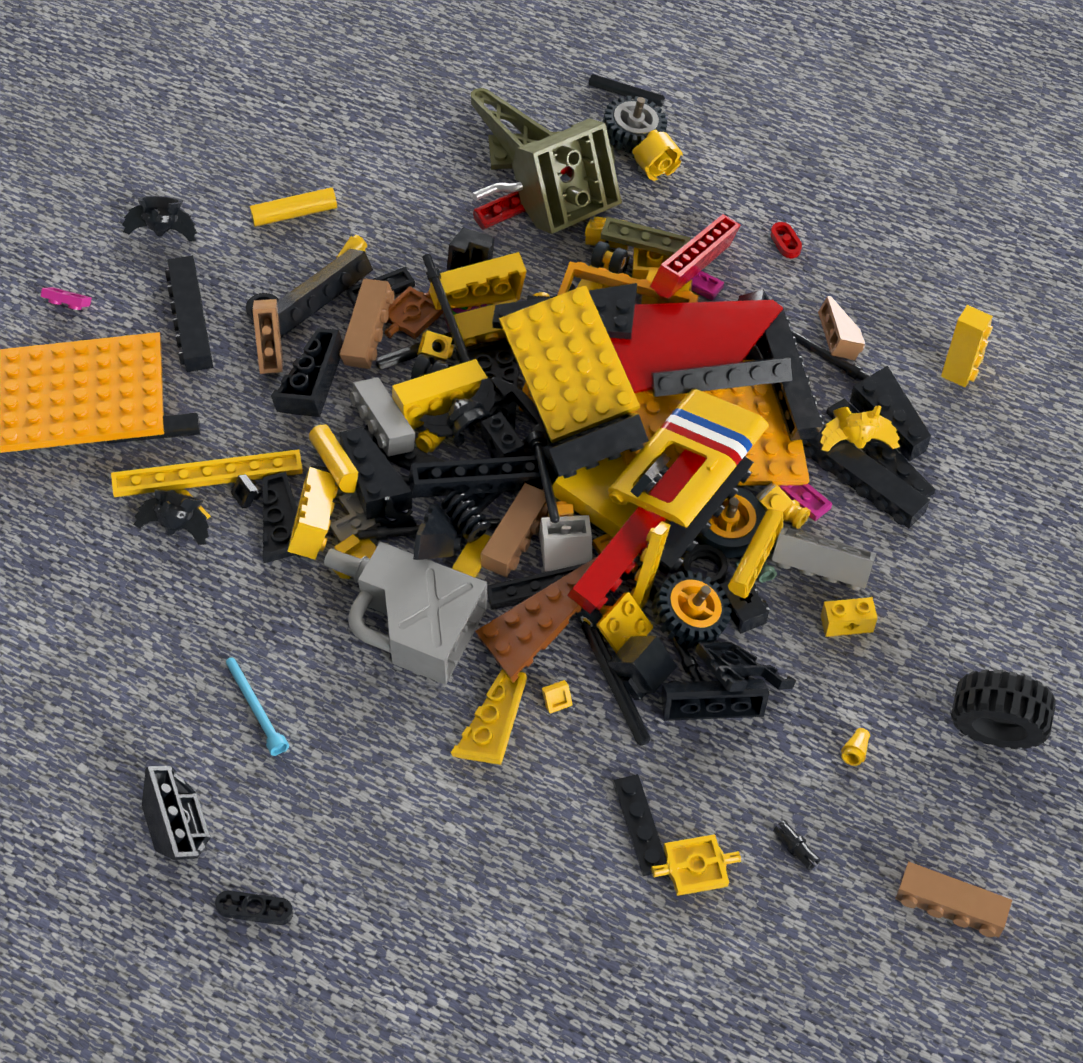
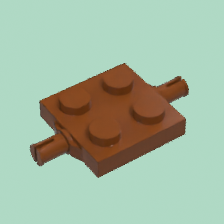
[384,286,443,339]

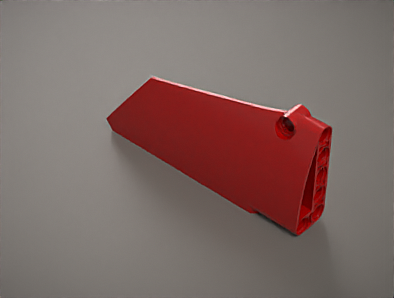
[610,300,783,393]

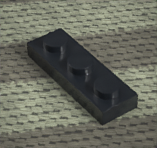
[346,267,415,307]
[630,453,671,497]

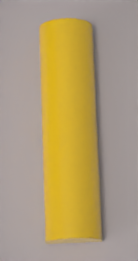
[250,187,337,227]
[309,424,358,493]
[728,509,783,599]

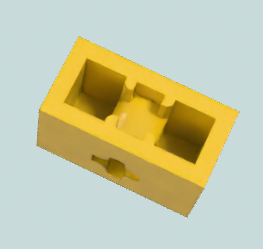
[821,597,878,637]

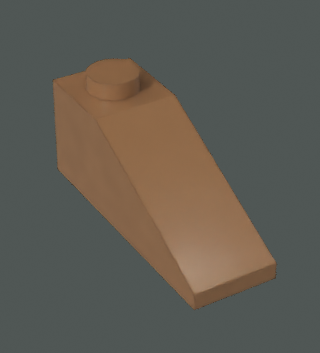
[818,296,865,360]

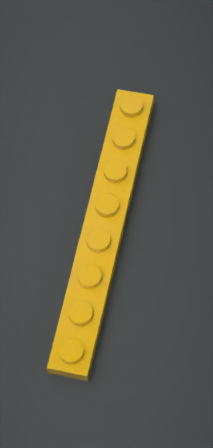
[111,449,303,497]

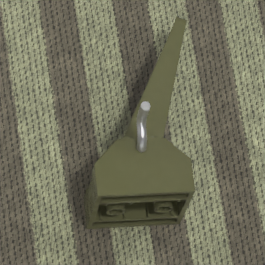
[471,88,622,234]

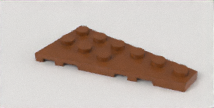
[475,555,599,683]

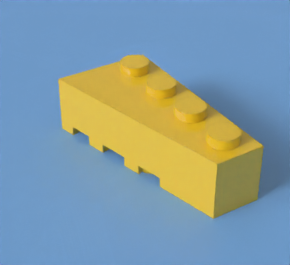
[941,305,993,387]
[392,359,487,430]

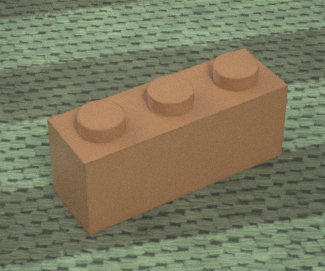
[253,299,283,374]

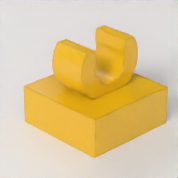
[542,680,573,713]

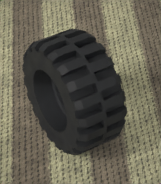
[951,669,1056,749]

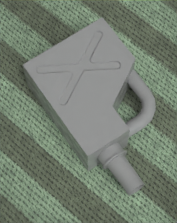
[324,542,488,685]

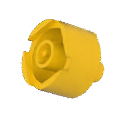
[632,130,683,181]

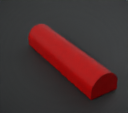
[473,191,525,230]

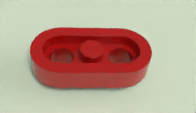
[770,222,802,258]

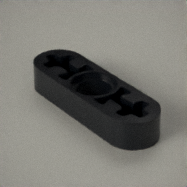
[215,890,293,925]

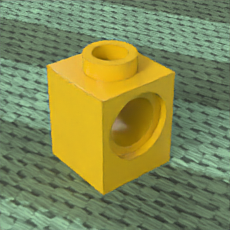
[417,331,454,361]

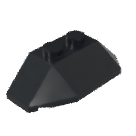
[142,766,211,860]

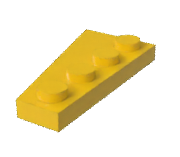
[451,670,527,765]

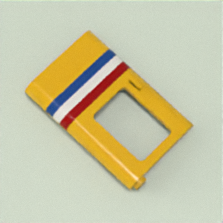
[608,389,769,528]

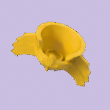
[820,405,900,452]

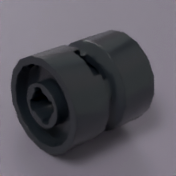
[411,353,452,379]

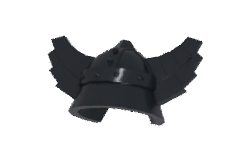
[122,196,197,242]
[420,378,497,445]
[133,489,209,545]

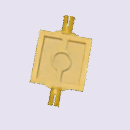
[651,834,741,896]

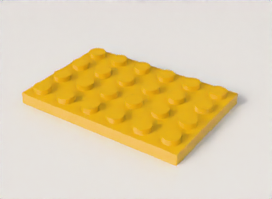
[499,285,640,443]

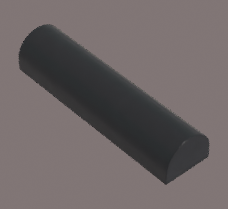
[107,413,201,444]

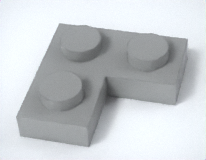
[330,490,381,543]

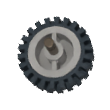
[602,96,668,153]

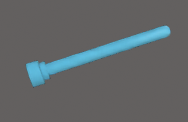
[226,657,289,756]

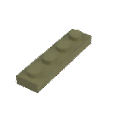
[601,217,691,256]

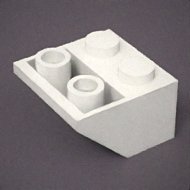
[539,515,592,572]

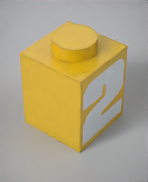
[756,482,793,511]

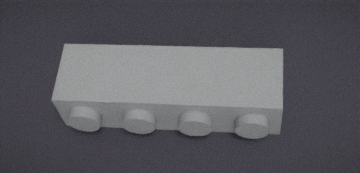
[350,377,415,456]

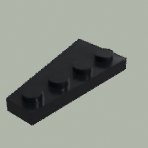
[262,472,297,563]

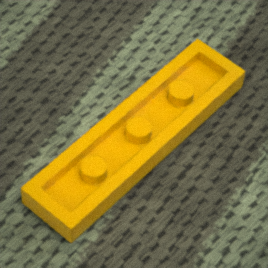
[630,521,671,610]

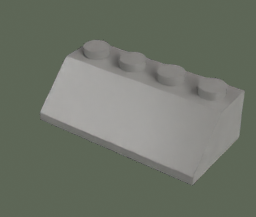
[772,526,876,590]

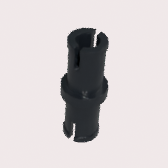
[773,820,821,870]

